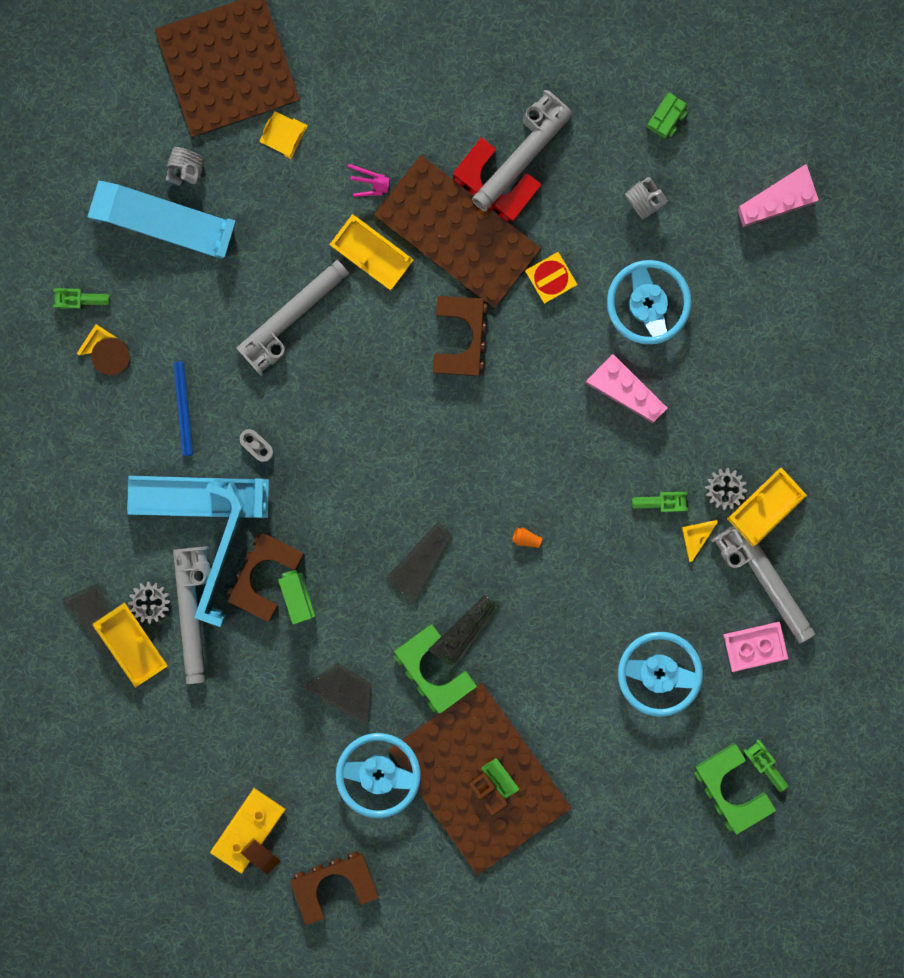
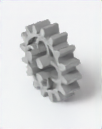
[704,468,747,510]
[128,582,171,624]

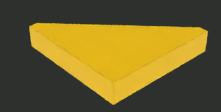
[77,324,126,355]
[682,520,717,562]

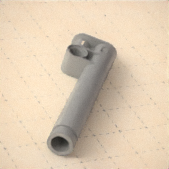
[472,90,573,211]
[236,260,349,376]
[711,526,815,644]
[173,546,211,684]

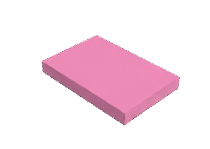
[723,622,788,672]

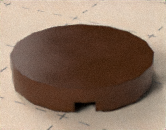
[91,337,130,375]

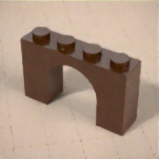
[433,296,487,377]
[226,532,304,622]
[290,851,379,925]

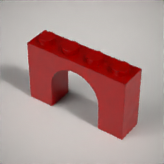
[453,137,542,223]

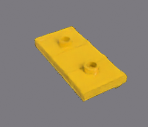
[329,214,414,291]
[727,467,807,547]
[92,603,168,688]
[210,788,286,874]

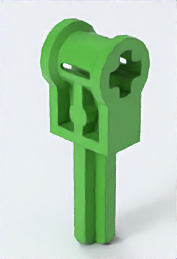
[53,288,110,309]
[632,492,689,512]
[743,739,788,792]

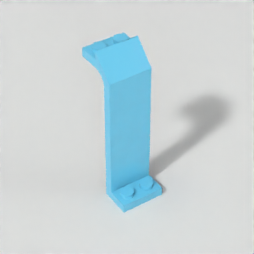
[87,180,235,259]
[127,476,269,518]
[195,479,244,627]

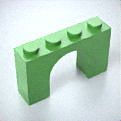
[278,570,316,624]
[394,624,477,714]
[694,743,776,835]

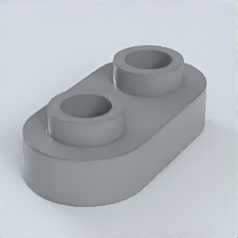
[240,429,273,462]

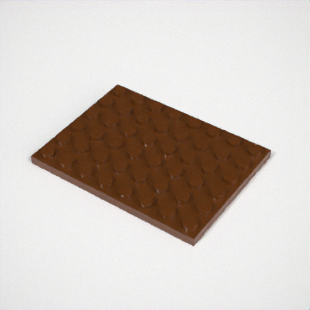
[388,683,571,875]

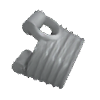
[166,147,204,186]
[625,177,668,220]

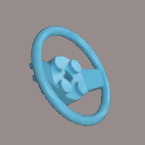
[607,260,691,344]
[618,632,703,717]
[336,733,421,818]

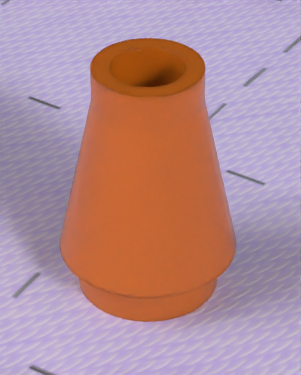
[512,527,542,548]

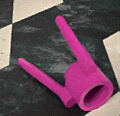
[347,164,389,197]

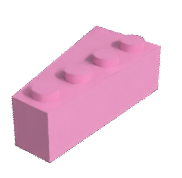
[737,164,819,227]
[585,354,667,423]

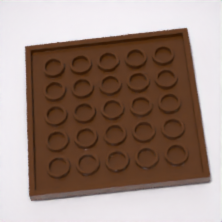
[155,0,300,138]

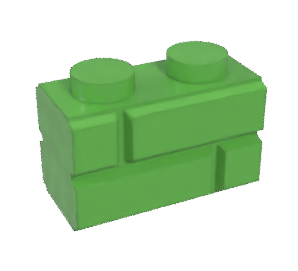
[646,92,688,139]

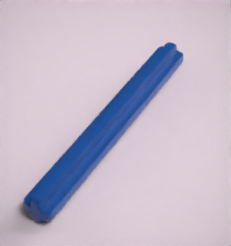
[173,361,193,456]

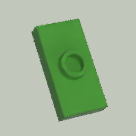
[481,758,519,799]

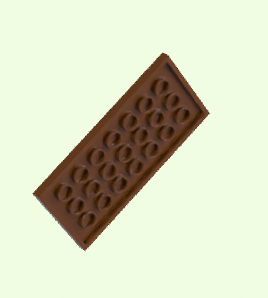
[374,155,541,308]

